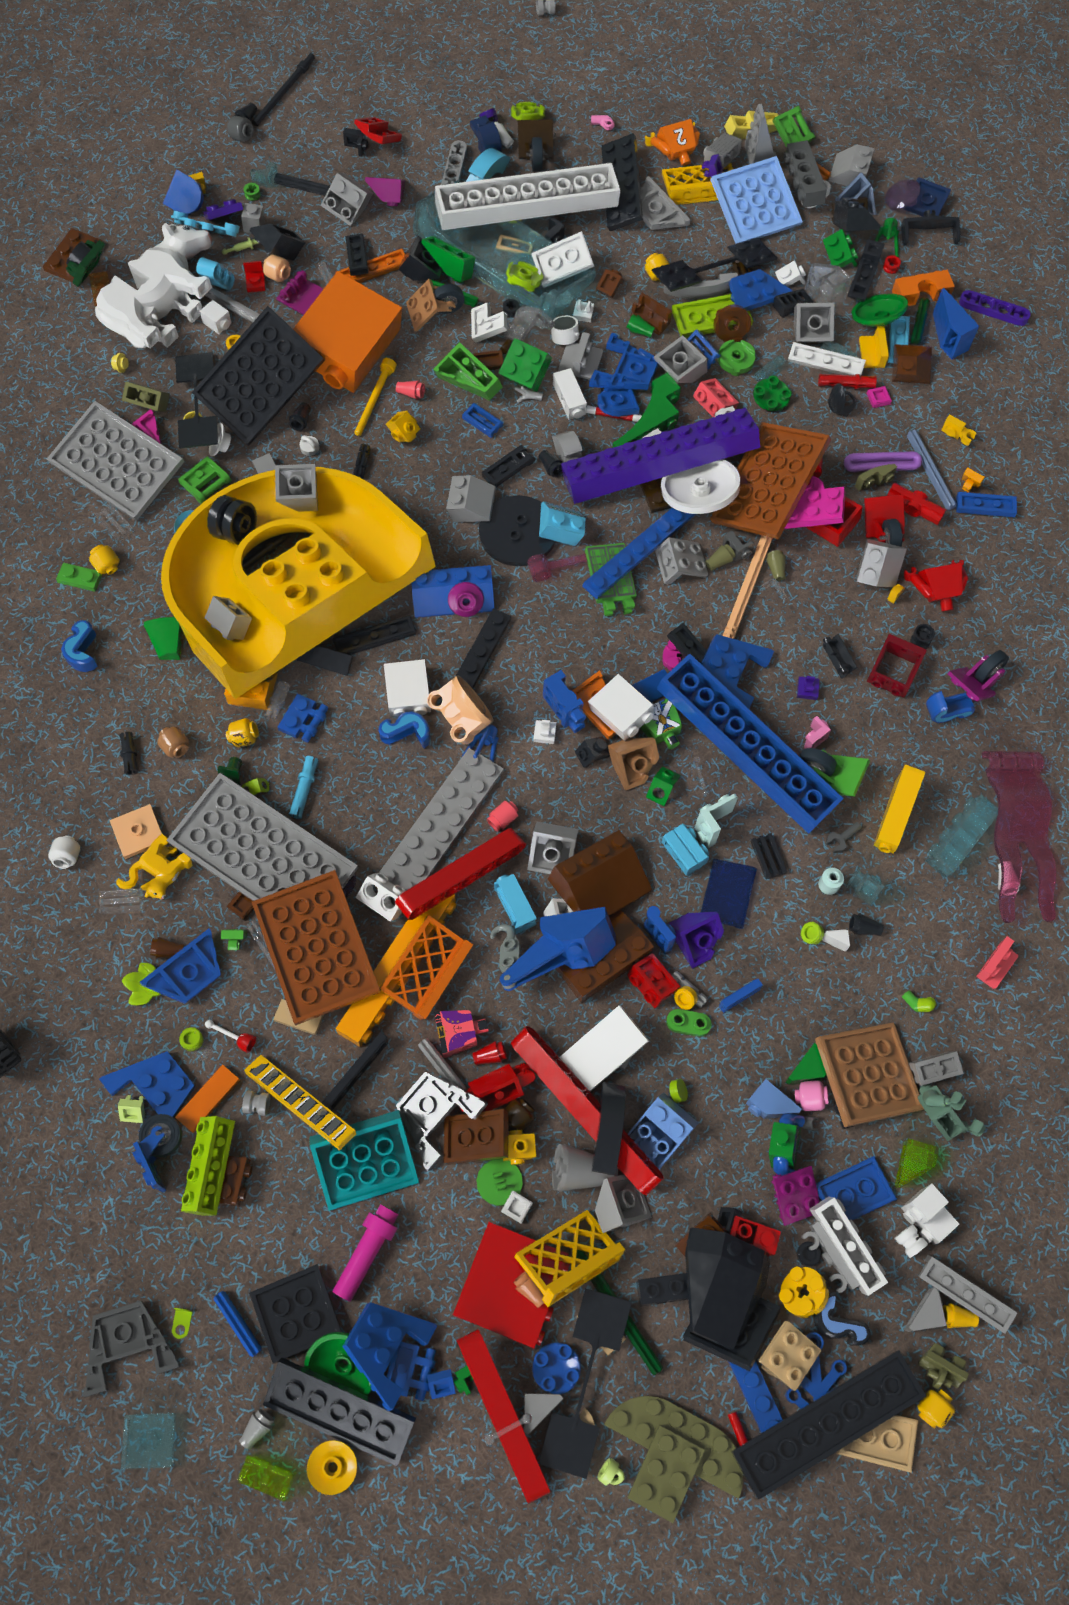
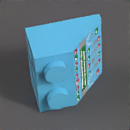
[539,501,586,546]

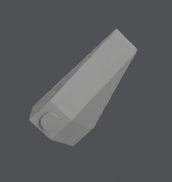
[744,104,776,164]

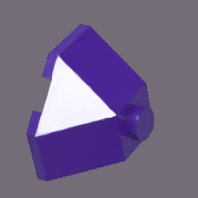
[669,912,724,969]

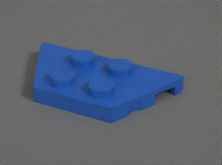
[729,269,792,311]
[140,928,221,1004]

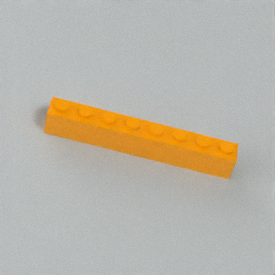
[336,894,457,1047]

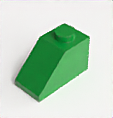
[785,1043,828,1085]

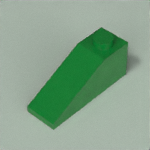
[422,236,476,282]

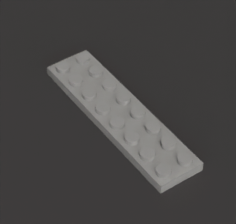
[379,748,504,891]

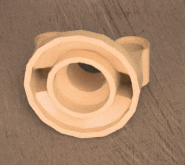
[427,676,493,745]

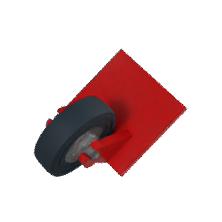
[864,494,905,547]

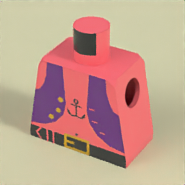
[434,1010,489,1058]

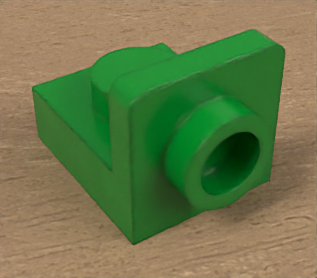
[453,1366,473,1396]

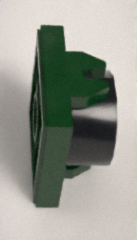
[66,240,105,287]

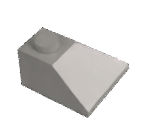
[275,464,318,512]
[595,1175,652,1233]

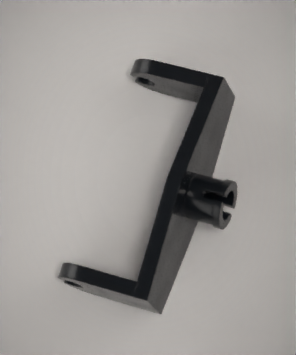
[901,210,961,246]

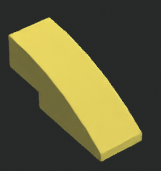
[724,111,778,139]

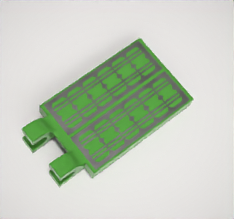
[585,543,637,616]

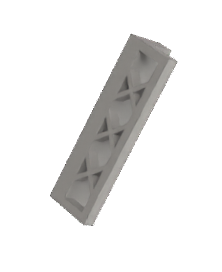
[918,1255,1017,1334]

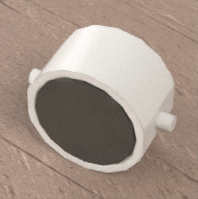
[550,316,579,345]

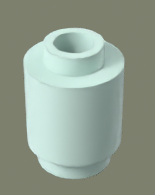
[818,868,844,895]

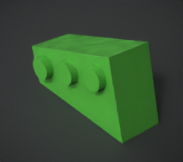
[433,342,502,401]

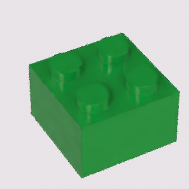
[498,338,552,392]

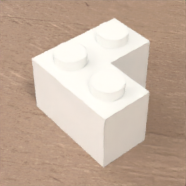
[901,1184,959,1245]

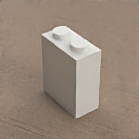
[384,659,431,718]
[588,674,655,741]

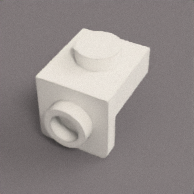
[775,260,806,287]

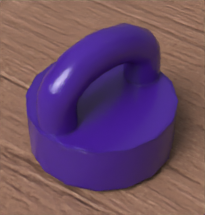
[479,108,498,123]

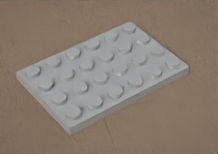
[47,401,184,521]

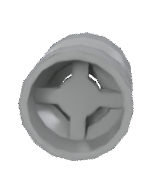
[536,0,555,16]
[242,1090,271,1116]

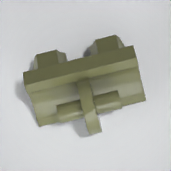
[918,1343,969,1389]

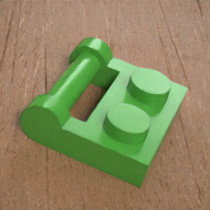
[773,106,816,148]
[178,456,232,504]

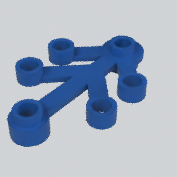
[785,1332,847,1409]

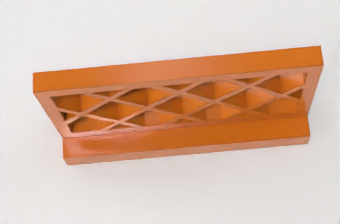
[379,915,473,1020]

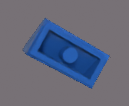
[632,669,667,703]

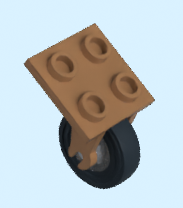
[406,279,464,332]

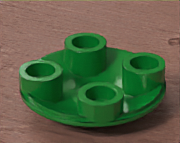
[753,376,792,411]

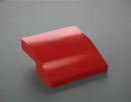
[354,117,402,144]

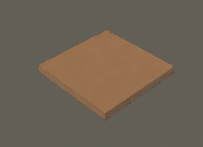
[815,1022,924,1128]

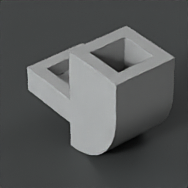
[552,431,583,463]

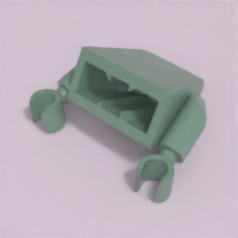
[917,1084,986,1141]

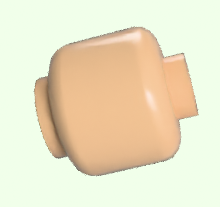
[263,255,291,282]

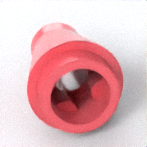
[396,380,425,400]

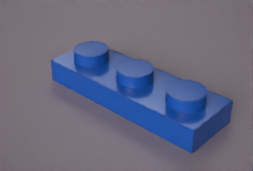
[956,492,1017,517]

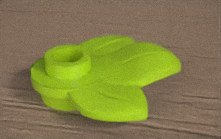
[122,963,161,1006]

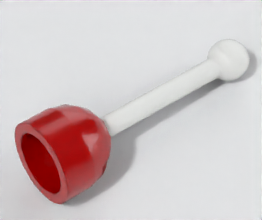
[205,1020,256,1053]

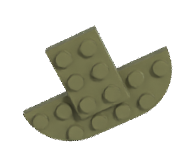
[604,1396,743,1523]

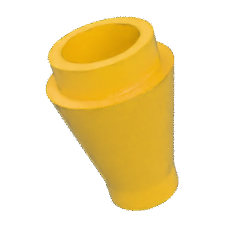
[942,1303,979,1328]

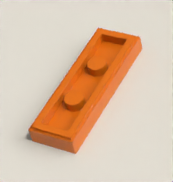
[175,1064,240,1133]

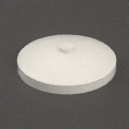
[661,459,740,514]

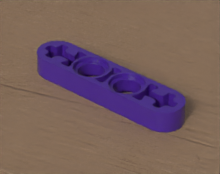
[959,290,1031,326]

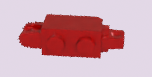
[458,1063,535,1112]

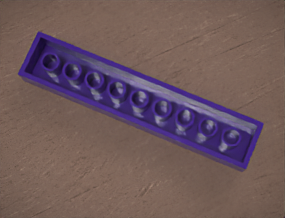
[561,408,760,504]

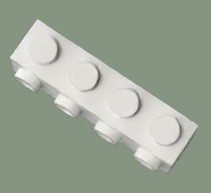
[809,1197,888,1296]

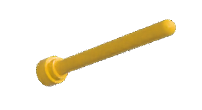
[355,358,397,436]

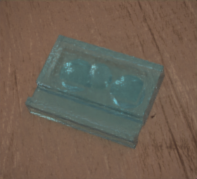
[845,867,885,906]

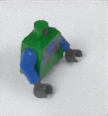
[769,1113,819,1176]

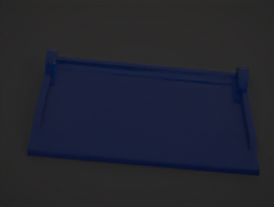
[701,859,757,929]

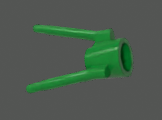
[874,218,899,257]

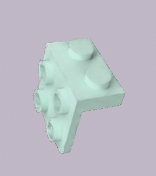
[695,794,738,848]

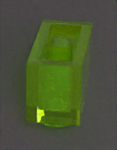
[894,1138,938,1188]

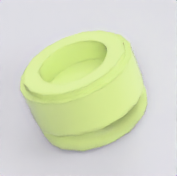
[598,1458,625,1485]

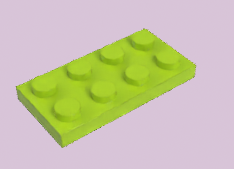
[672,294,753,338]

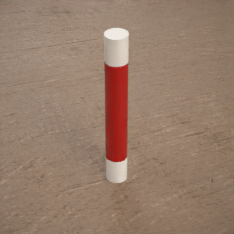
[586,405,642,422]

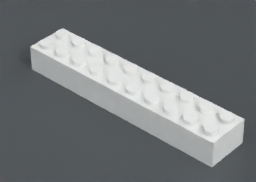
[435,163,620,230]

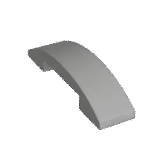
[663,273,738,299]

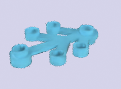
[171,211,240,237]

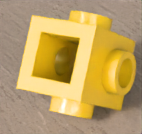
[386,411,420,442]
[503,1130,536,1165]

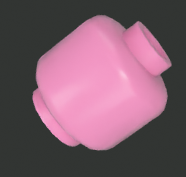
[795,1081,829,1111]

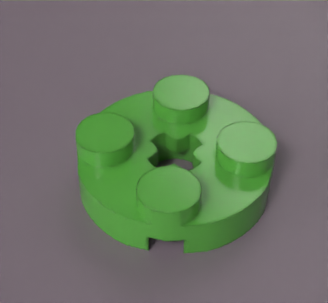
[718,340,755,376]

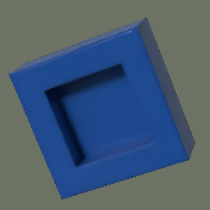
[427,1369,456,1399]

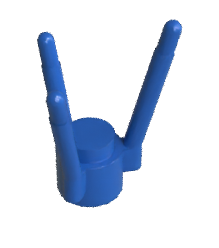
[462,724,499,762]

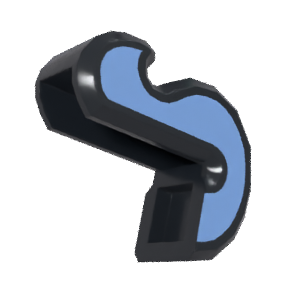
[814,1292,871,1346]

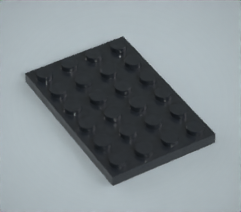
[191,306,325,446]

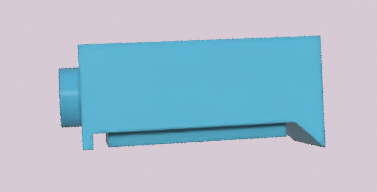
[494,874,537,934]

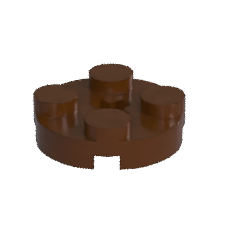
[713,305,751,342]

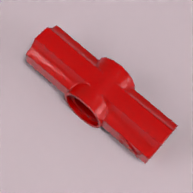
[887,483,947,525]

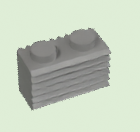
[703,132,741,168]

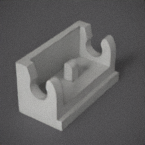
[909,1051,964,1086]

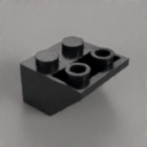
[249,224,305,261]

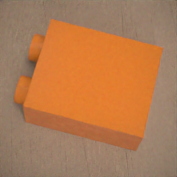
[293,271,402,393]

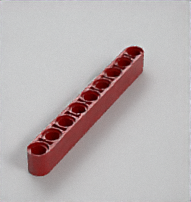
[511,1026,664,1195]

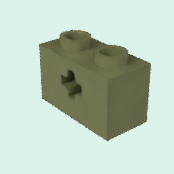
[122,381,170,412]

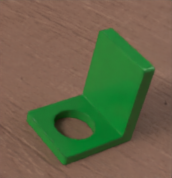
[646,766,681,806]

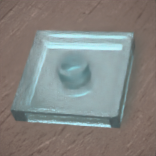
[121,1413,176,1469]

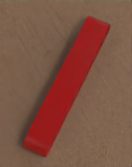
[395,828,526,920]
[456,1329,550,1504]

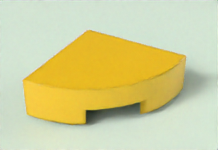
[887,584,905,604]

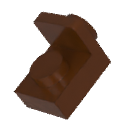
[596,269,624,298]

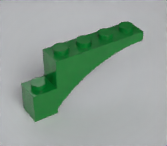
[612,373,681,448]

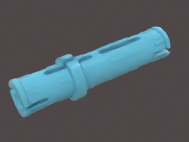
[288,756,319,819]

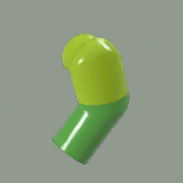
[902,990,936,1012]

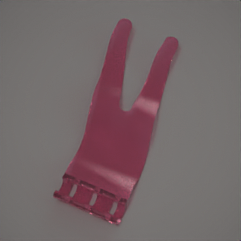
[982,751,1056,923]

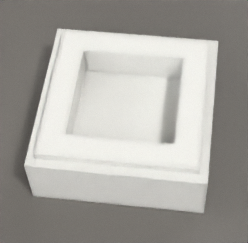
[501,1191,533,1224]

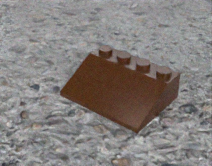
[548,830,652,916]
[556,910,654,1003]

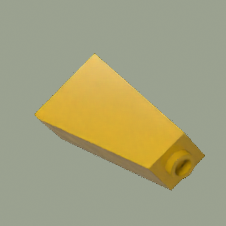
[873,765,925,853]

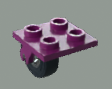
[947,650,1009,701]

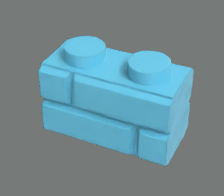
[661,824,709,876]

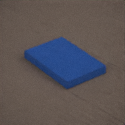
[816,1156,897,1221]

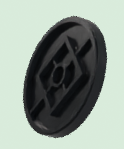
[479,495,556,566]

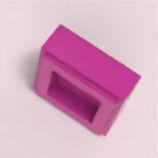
[867,386,892,408]

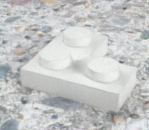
[471,303,508,343]

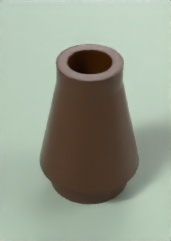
[150,937,184,959]

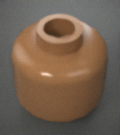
[157,727,189,758]

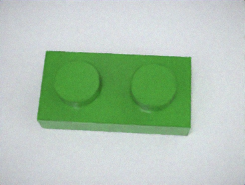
[56,563,102,592]

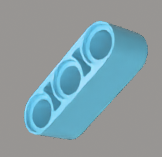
[196,257,235,291]

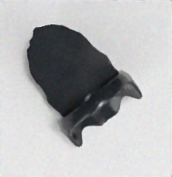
[828,383,857,417]

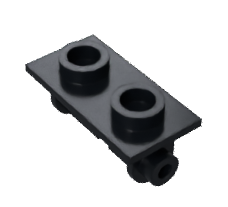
[823,634,858,679]

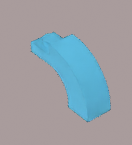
[466,148,511,182]

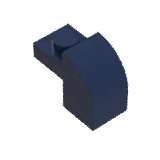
[470,115,502,153]

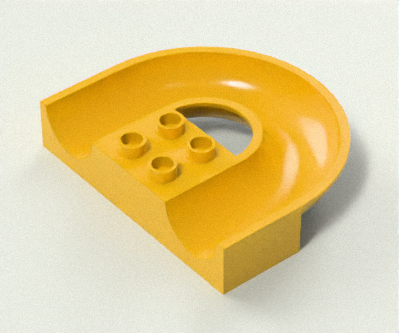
[161,467,436,699]

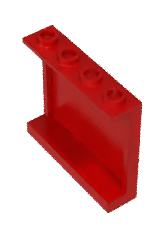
[453,1222,570,1349]

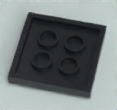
[249,1264,342,1364]

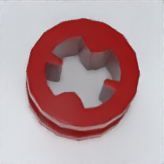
[883,255,901,274]

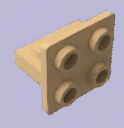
[759,1321,821,1391]

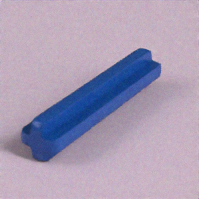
[214,1291,262,1357]

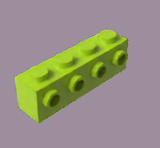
[181,1116,235,1216]

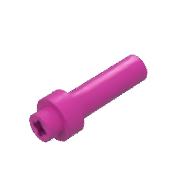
[332,1204,399,1302]

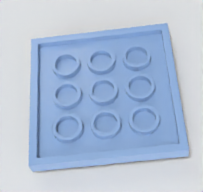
[711,156,802,244]

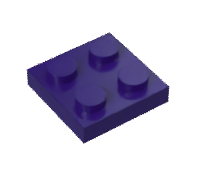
[203,199,243,220]

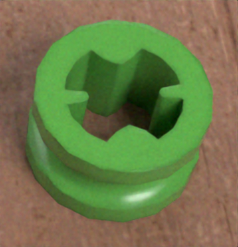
[244,183,261,201]

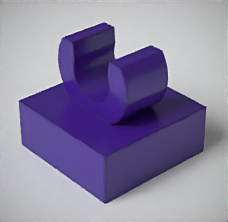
[702,154,723,178]
[797,676,820,700]

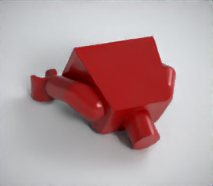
[903,560,969,612]

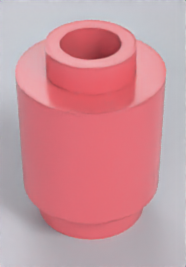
[487,801,519,832]

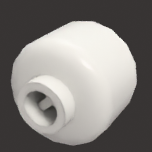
[48,836,80,869]

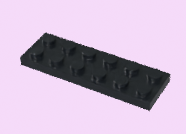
[601,133,643,231]
[263,1357,416,1466]

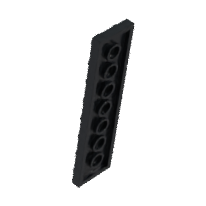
[731,1350,926,1500]

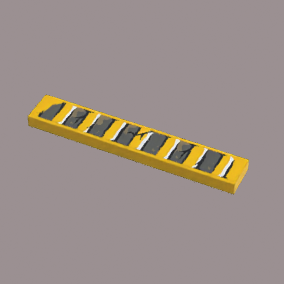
[244,1055,356,1151]

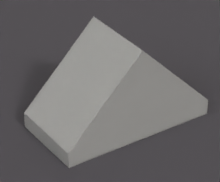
[904,1287,947,1332]
[524,1394,563,1435]

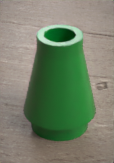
[626,314,655,338]

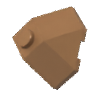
[608,738,659,790]

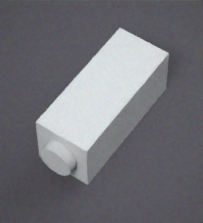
[553,368,587,420]

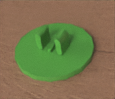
[476,1158,523,1206]

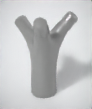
[515,386,543,403]

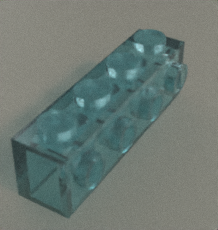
[925,794,1001,877]

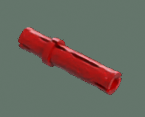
[818,374,877,389]

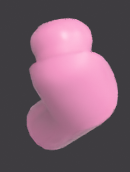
[591,115,615,131]

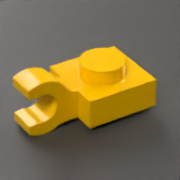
[941,414,977,446]

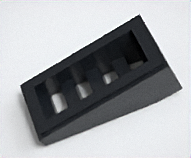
[772,289,813,318]

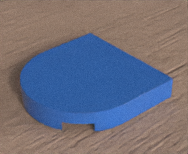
[163,170,204,215]
[597,388,640,416]

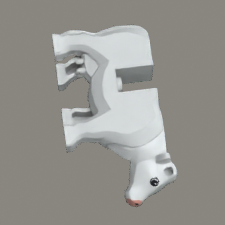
[95,223,212,349]

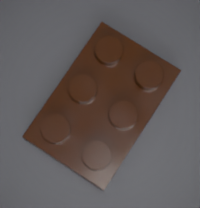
[43,228,103,282]
[444,1109,508,1165]

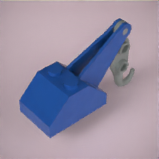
[490,907,616,991]

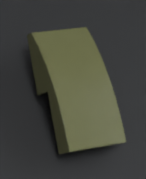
[855,464,897,491]

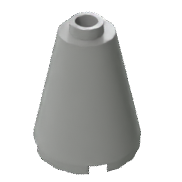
[552,1144,618,1192]

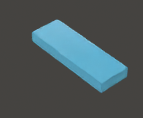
[888,316,910,363]

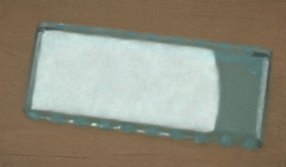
[413,180,596,324]

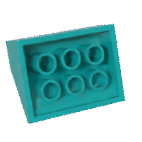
[310,1110,419,1211]

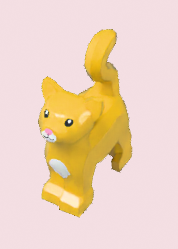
[116,834,193,899]

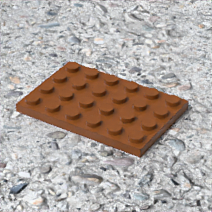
[710,422,831,539]
[252,870,381,1026]

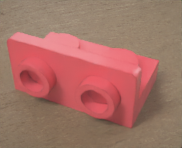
[693,378,739,417]
[976,936,1018,989]

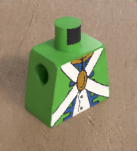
[640,699,682,749]

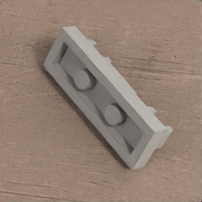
[801,1221,860,1293]

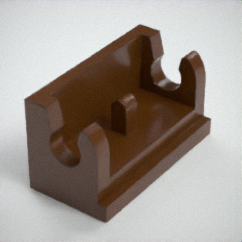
[630,292,672,336]

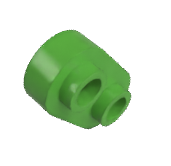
[666,1009,711,1037]

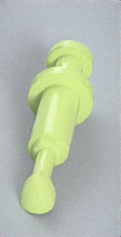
[222,237,259,255]

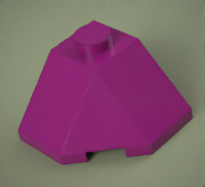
[365,177,405,206]

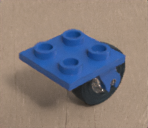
[133,1114,182,1192]

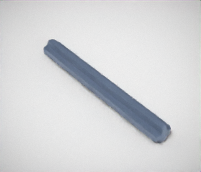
[907,429,957,510]

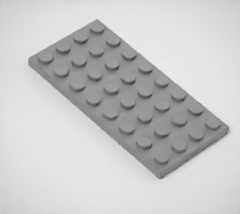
[166,773,358,901]

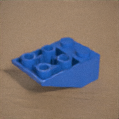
[933,288,979,360]

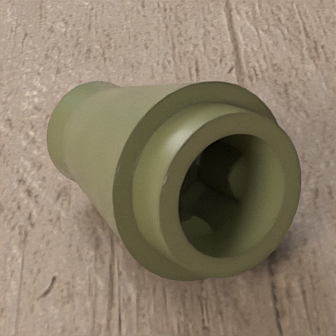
[705,544,736,571]
[766,550,786,581]

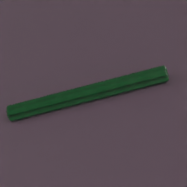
[576,1250,663,1375]

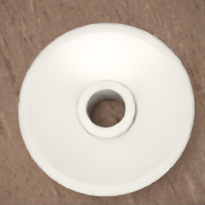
[209,423,231,456]

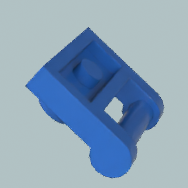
[644,906,676,954]

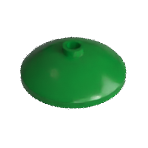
[851,294,908,327]
[304,1332,371,1395]

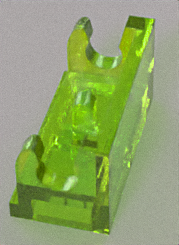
[238,1454,296,1502]

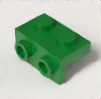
[823,229,859,271]

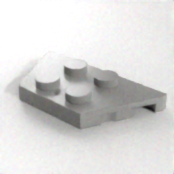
[640,176,691,230]

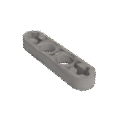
[441,140,467,185]

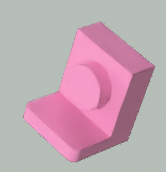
[804,716,831,748]

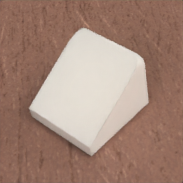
[822,930,850,951]

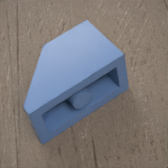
[746,1079,802,1119]

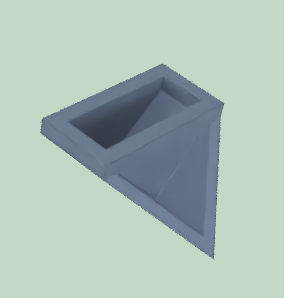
[835,172,876,215]

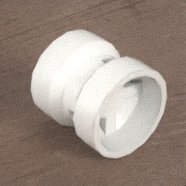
[895,1224,928,1258]

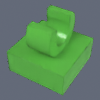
[221,929,247,950]

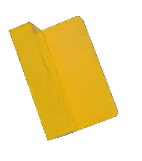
[859,326,889,368]

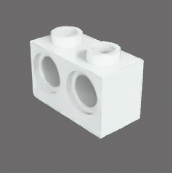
[356,873,406,922]

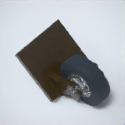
[518,119,554,172]

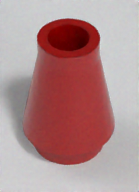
[472,1041,507,1066]

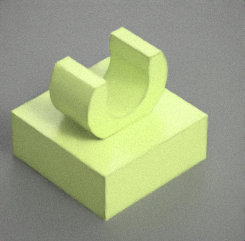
[118,1095,145,1123]

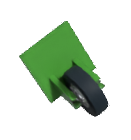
[799,748,870,797]

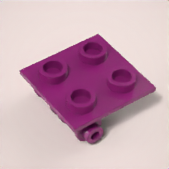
[276,270,323,315]
[771,1166,820,1226]

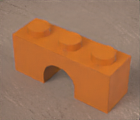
[892,269,955,306]

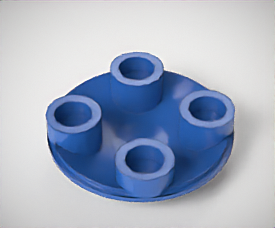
[532,1343,581,1394]

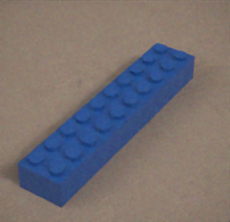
[657,654,844,834]

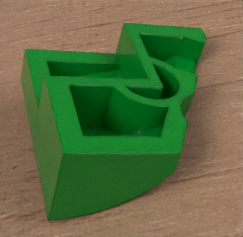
[144,617,182,660]

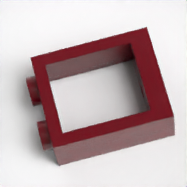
[866,634,927,698]

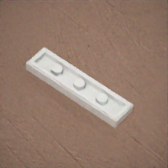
[788,342,866,376]

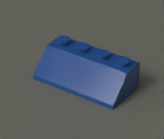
[412,565,494,618]

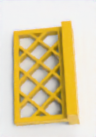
[662,162,733,205]
[515,1210,625,1307]

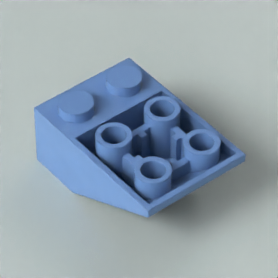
[628,1093,699,1170]

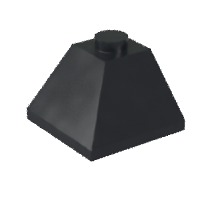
[398,236,442,281]

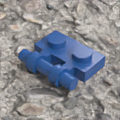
[277,694,328,743]
[387,1342,436,1401]

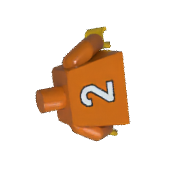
[645,119,700,166]

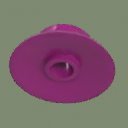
[448,582,484,617]

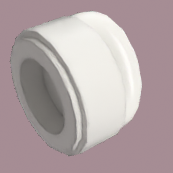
[300,435,319,456]

